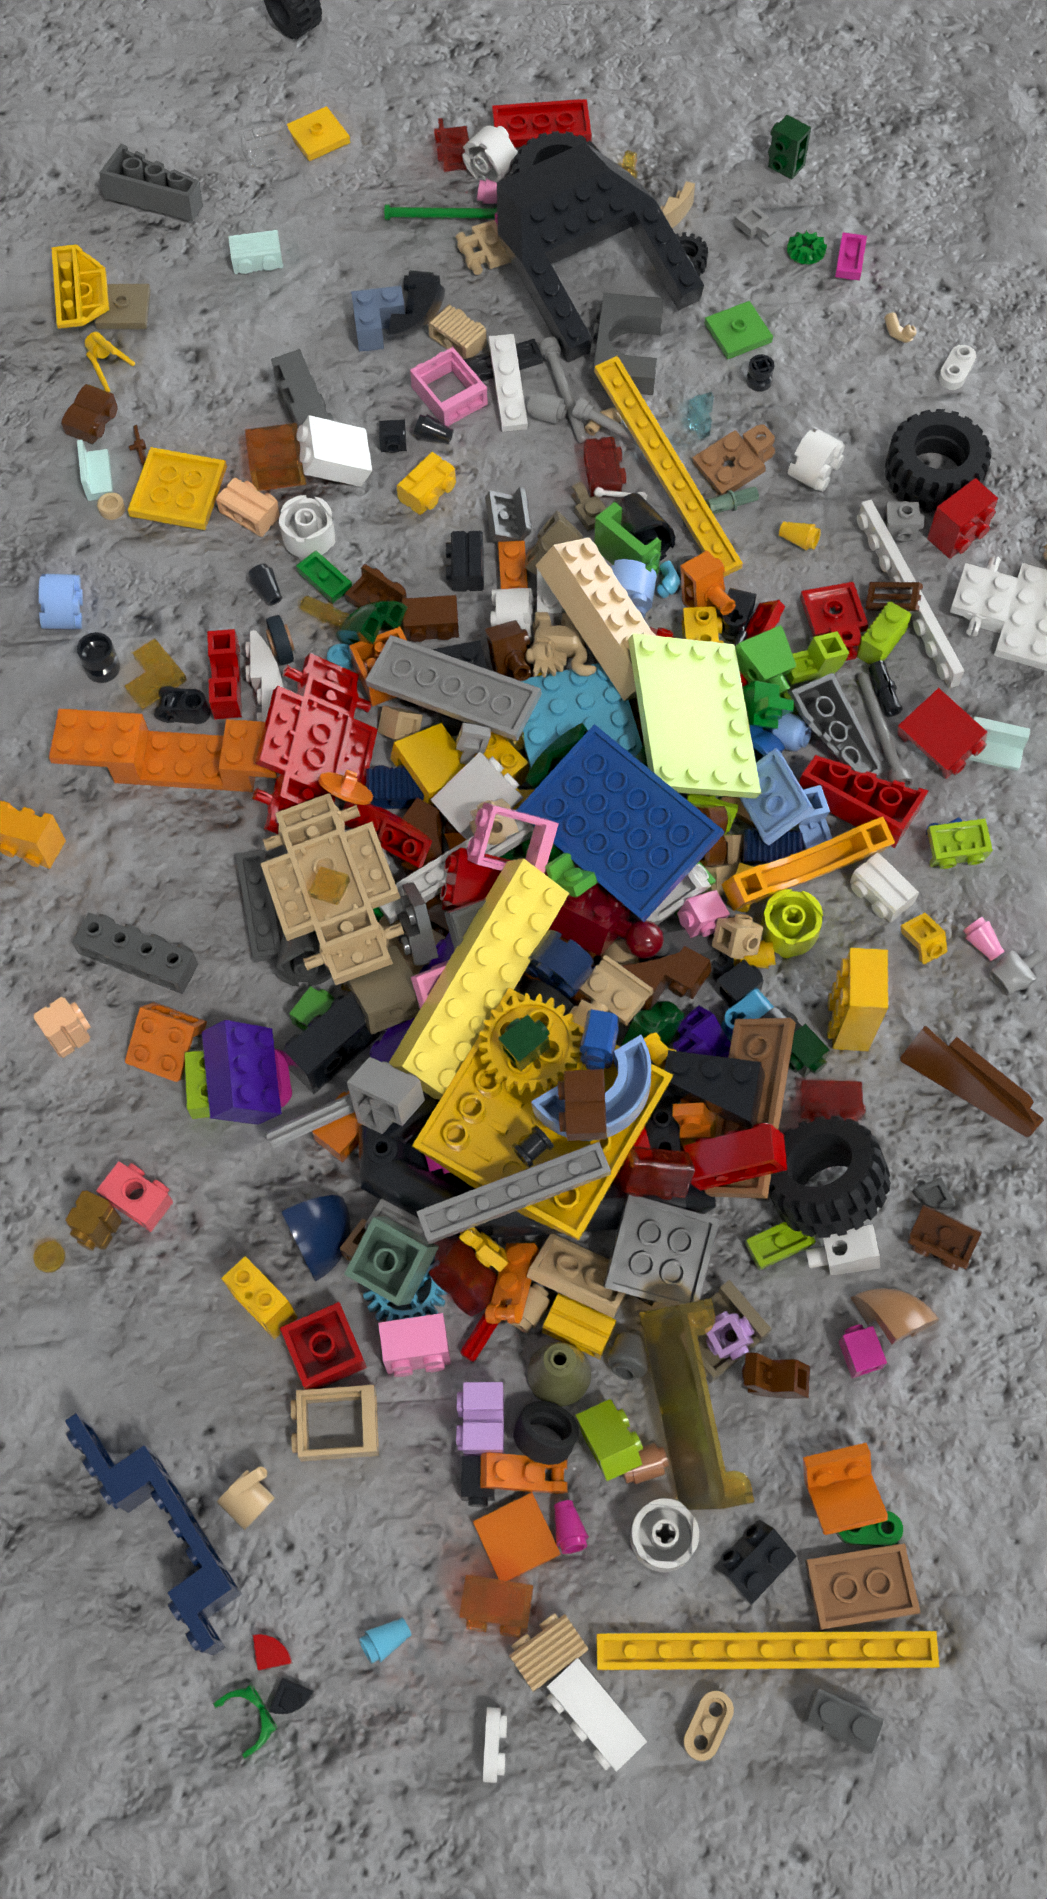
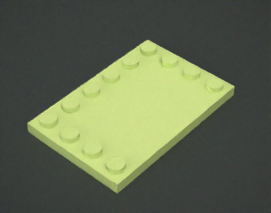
[628,633,761,798]

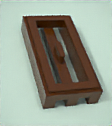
[865,582,923,612]

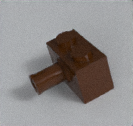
[485,620,534,681]

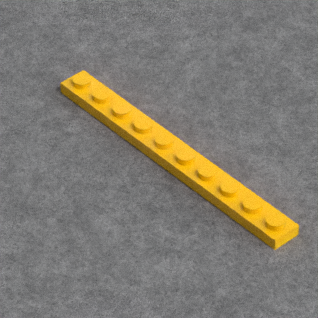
[594,355,743,577]
[596,1631,940,1670]

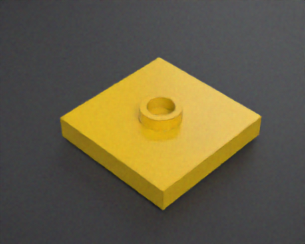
[285,106,351,161]

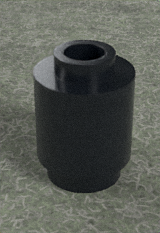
[403,270,440,292]

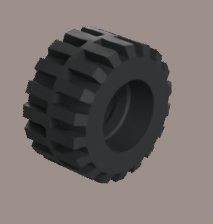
[264,0,322,39]

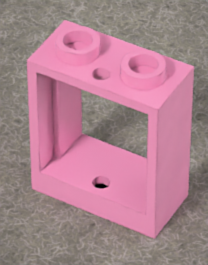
[410,347,488,426]
[467,802,559,873]

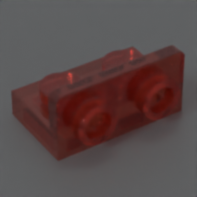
[434,118,469,172]
[800,1080,866,1122]

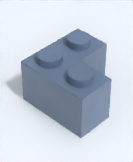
[351,286,405,352]

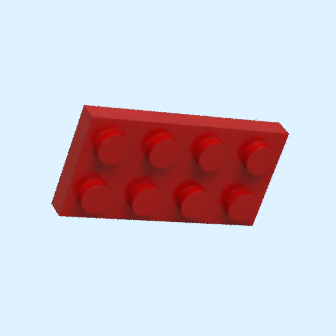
[492,99,592,147]

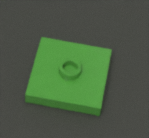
[704,301,773,360]

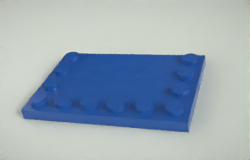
[516,724,724,922]

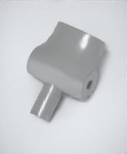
[988,950,1044,996]

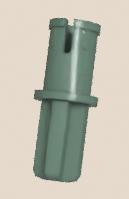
[706,486,759,515]

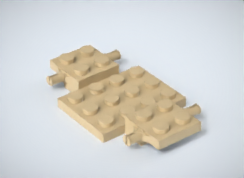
[260,793,404,985]

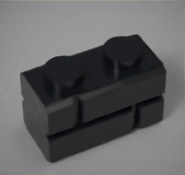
[446,531,484,592]

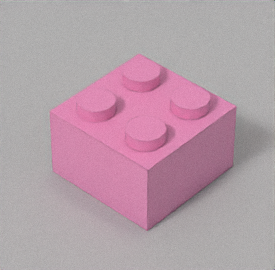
[378,1313,451,1377]

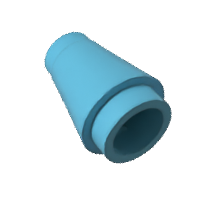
[359,1617,412,1664]

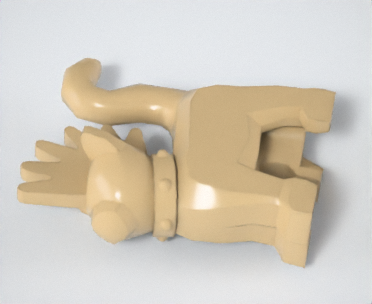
[525,612,596,677]

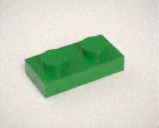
[296,550,352,604]

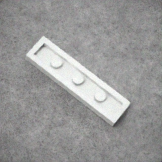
[488,334,528,432]

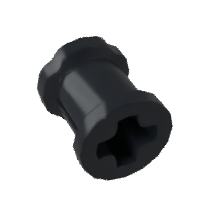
[511,1125,554,1168]

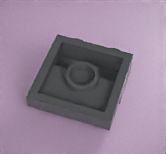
[397,882,438,965]

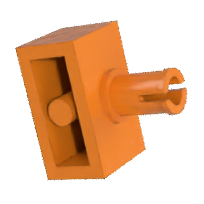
[680,550,736,615]

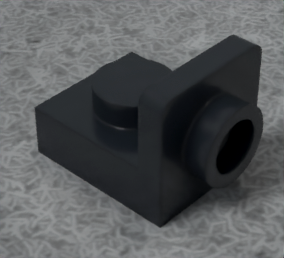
[379,419,407,453]

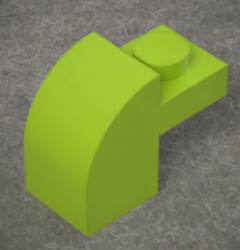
[787,631,849,685]

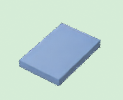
[739,748,815,846]

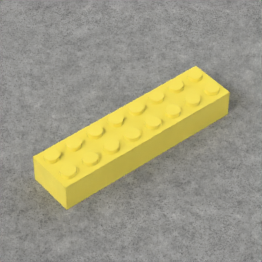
[389,858,569,1099]

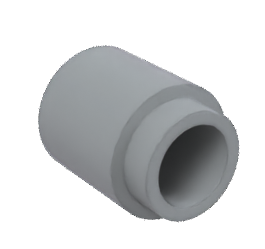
[527,392,567,424]

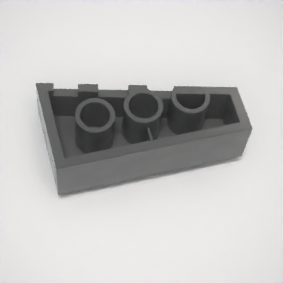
[99,143,203,221]

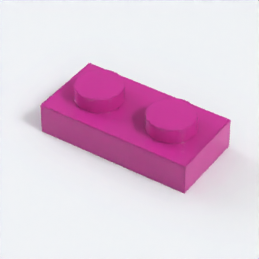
[835,232,867,281]

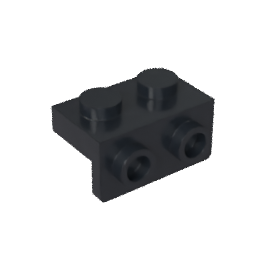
[714,1520,797,1605]

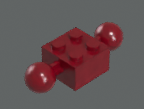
[544,870,664,959]

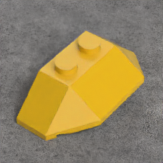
[51,244,109,329]

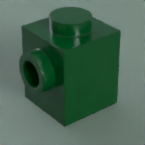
[498,1014,550,1071]
[789,1023,830,1078]

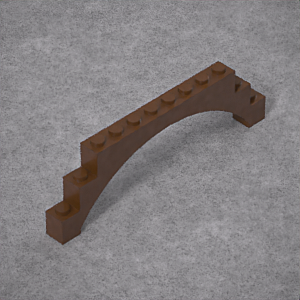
[401,798,712,1012]

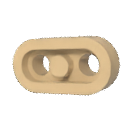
[683,1691,734,1761]

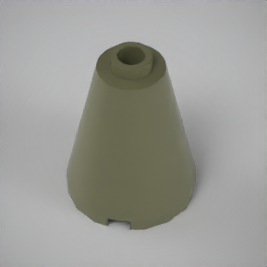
[527,1342,591,1407]

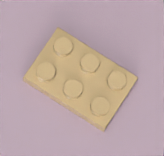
[527,1234,626,1318]

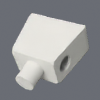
[806,1224,880,1275]

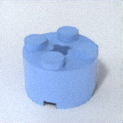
[607,559,657,618]
[39,574,83,630]

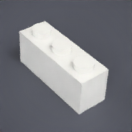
[546,1658,647,1772]

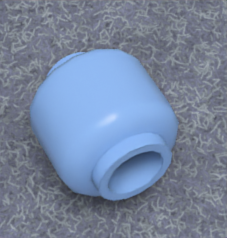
[768,713,812,752]

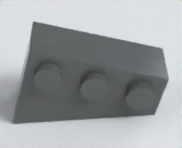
[271,349,334,432]

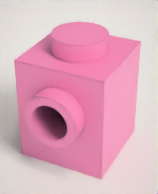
[677,890,730,938]

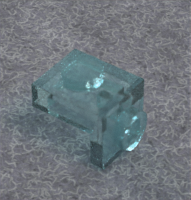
[687,392,714,439]

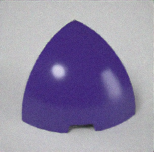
[673,1005,731,1058]

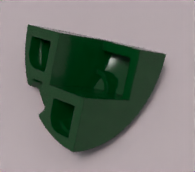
[336,601,408,645]
[525,723,588,789]

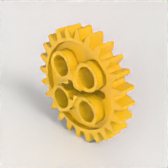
[478,993,581,1096]

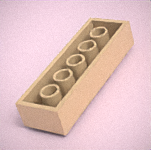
[535,537,656,701]

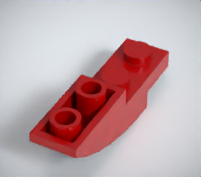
[343,801,432,868]

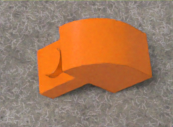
[672,1099,718,1140]

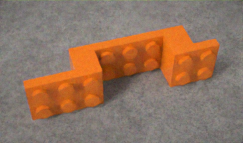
[49,708,277,792]

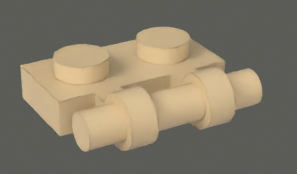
[456,220,511,275]

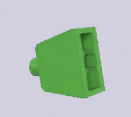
[735,625,796,696]

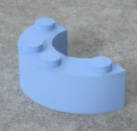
[531,1035,651,1141]

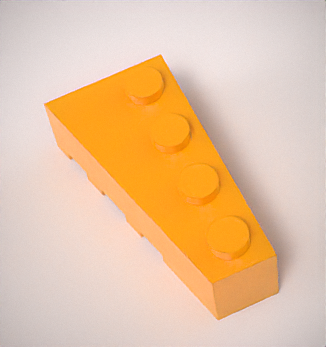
[0,801,66,869]

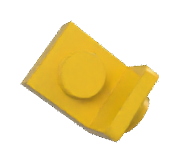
[900,913,947,964]

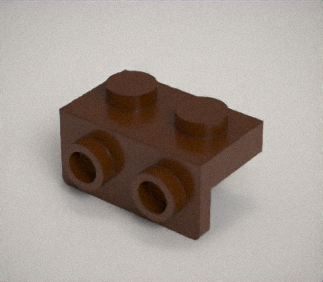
[345,564,407,608]
[908,1204,982,1271]

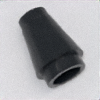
[414,414,454,445]
[248,563,282,606]

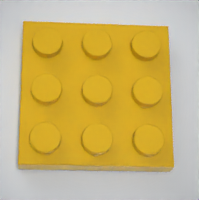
[128,447,227,530]

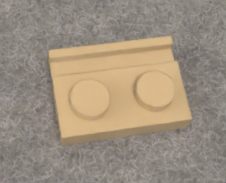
[579,955,654,1026]

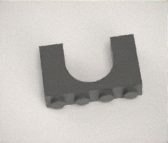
[588,293,664,395]

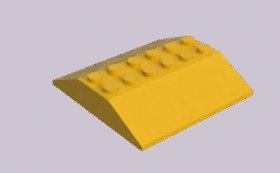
[412,988,673,1240]

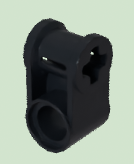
[721,588,757,642]
[154,686,211,724]

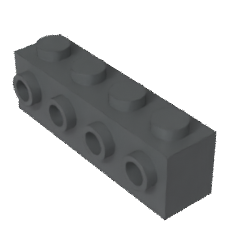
[72,912,198,994]

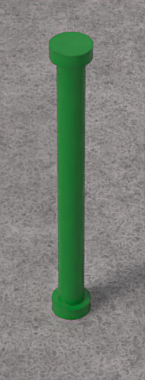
[384,204,497,220]

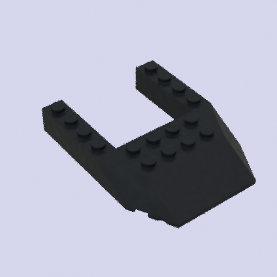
[497,142,704,363]

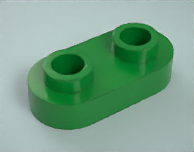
[836,1511,903,1547]

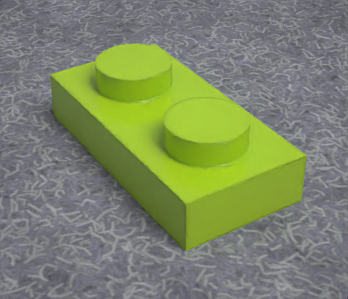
[745,1222,816,1271]

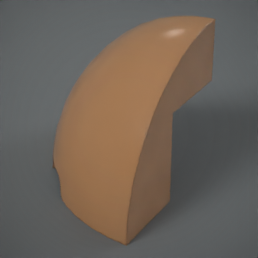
[851,1288,939,1345]

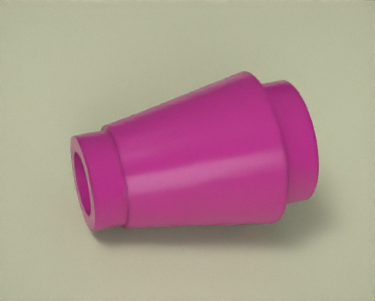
[554,1500,589,1554]

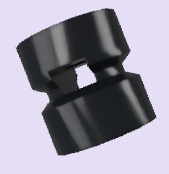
[77,632,120,683]

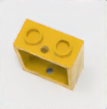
[221,1256,298,1340]

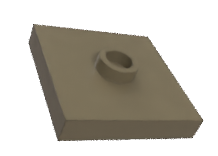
[95,284,151,329]

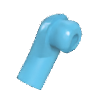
[657,561,680,598]

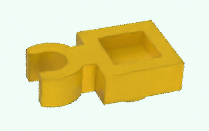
[459,1227,508,1272]

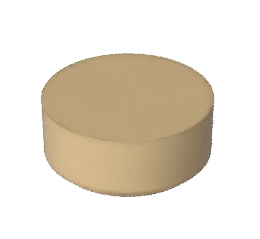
[97,493,125,520]

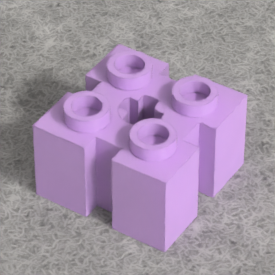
[456,1382,504,1456]

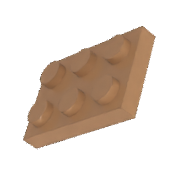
[805,1543,921,1630]

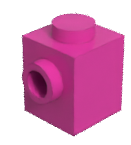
[838,1324,887,1378]

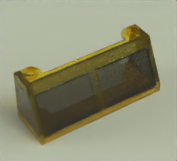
[639,1298,755,1510]

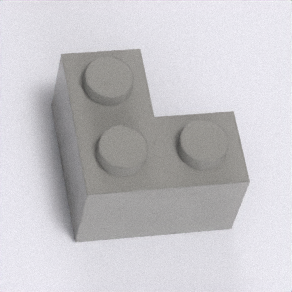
[347,1057,425,1134]

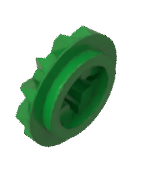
[787,230,827,264]

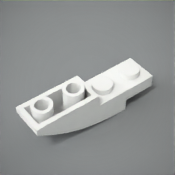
[245,630,284,722]

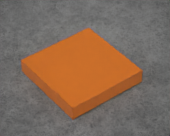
[473,1492,561,1585]

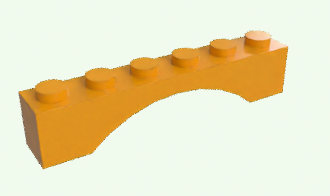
[721,817,895,911]

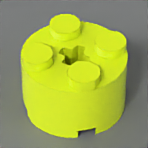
[761,889,823,958]

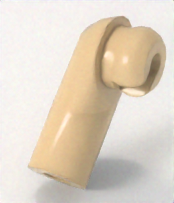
[884,312,917,343]
[585,407,623,436]

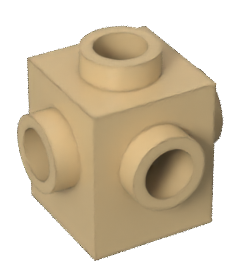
[469,798,519,845]
[712,914,763,959]

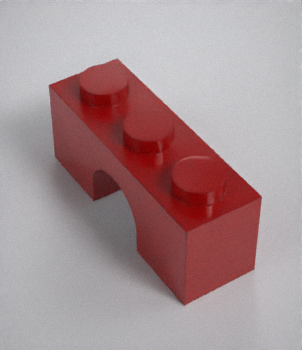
[207,629,242,720]

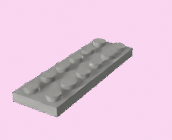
[365,635,542,741]

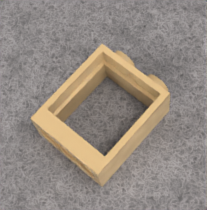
[291,1385,379,1462]

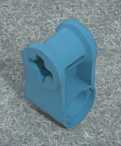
[721,989,774,1041]

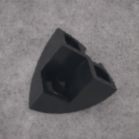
[388,283,445,336]

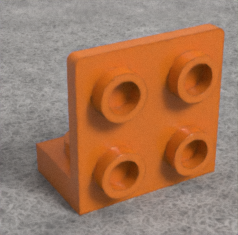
[125,1002,207,1082]
[803,1442,888,1535]

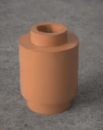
[622,1442,669,1484]

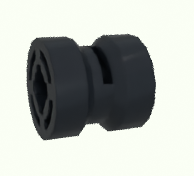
[746,354,775,392]

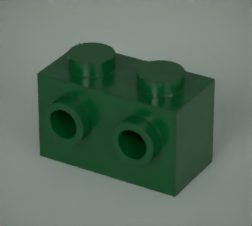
[768,115,811,180]

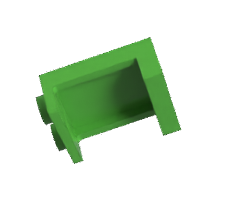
[594,502,661,575]

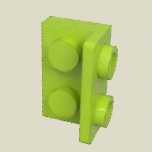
[927,818,993,869]

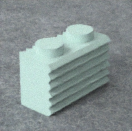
[228,230,283,274]

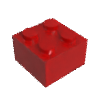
[927,478,999,559]
[280,1301,367,1390]

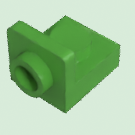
[545,853,598,897]

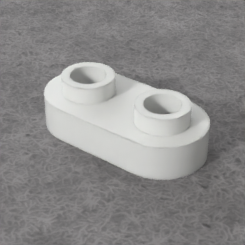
[939,345,976,390]
[483,1707,507,1783]

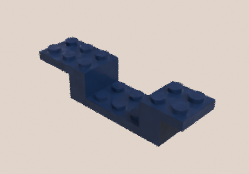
[65,1413,242,1656]

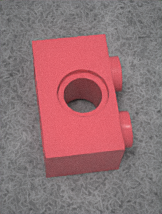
[96,1161,173,1232]

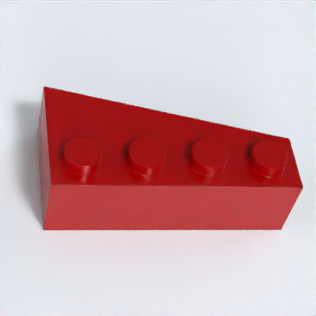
[799,755,929,848]

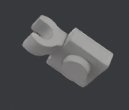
[734,205,776,247]
[456,723,491,764]

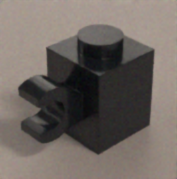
[711,953,764,1008]

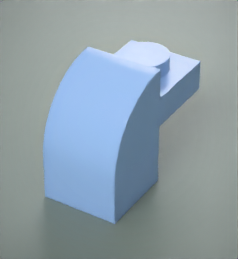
[793,785,832,850]

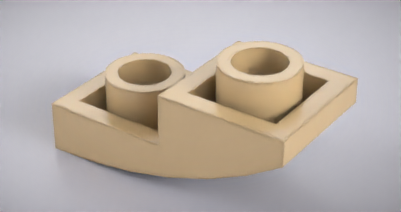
[660,181,695,228]

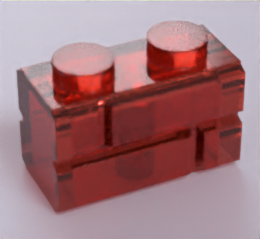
[583,436,626,497]
[618,1146,695,1200]

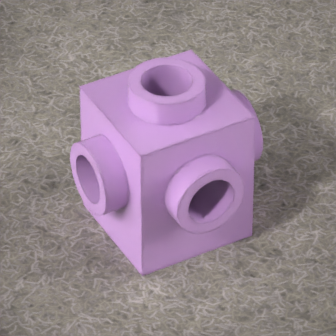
[704,1311,754,1361]

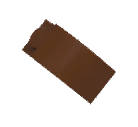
[742,1353,810,1399]

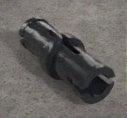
[868,661,903,717]

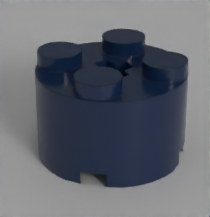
[525,930,596,999]

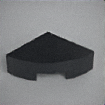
[268,1678,315,1715]

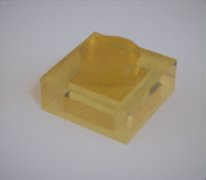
[308,867,350,905]

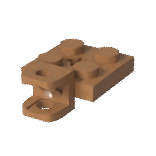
[692,424,775,496]

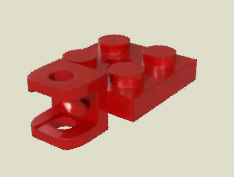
[800,582,869,661]

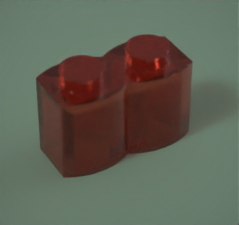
[429,1240,497,1317]

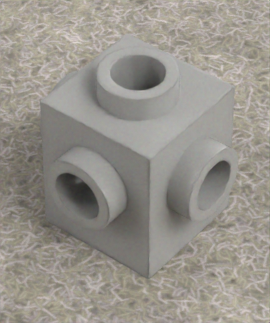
[882,501,924,542]

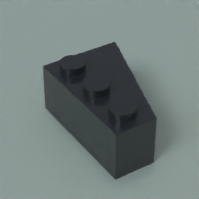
[665,1050,765,1130]

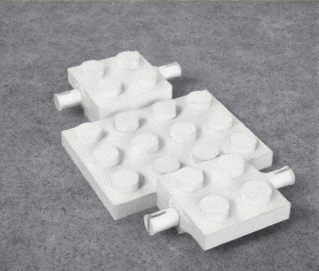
[950,556,1047,671]

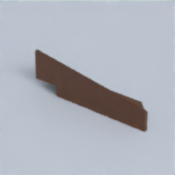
[900,1026,1044,1137]

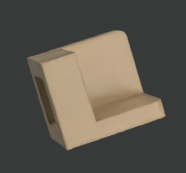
[378,705,423,740]

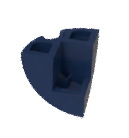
[281,1195,350,1282]

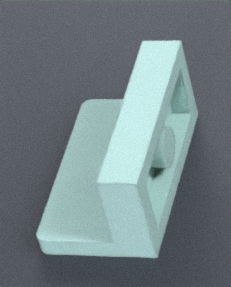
[77,440,114,501]
[968,716,1030,771]

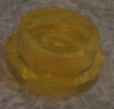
[33,1241,66,1273]

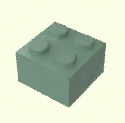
[344,1216,439,1306]

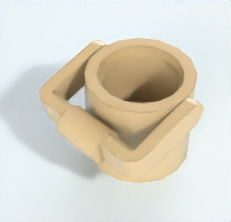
[217,1467,275,1531]

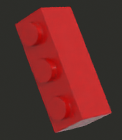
[684,1123,787,1191]

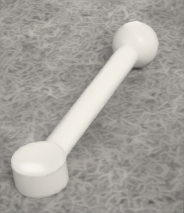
[594,487,647,500]

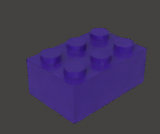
[202,1020,282,1125]

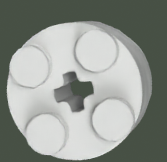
[462,126,518,182]
[788,427,845,492]
[279,495,335,560]
[491,588,535,643]
[630,1498,699,1572]

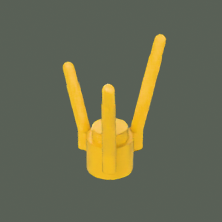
[85,332,135,392]

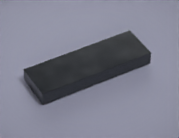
[463,339,543,381]

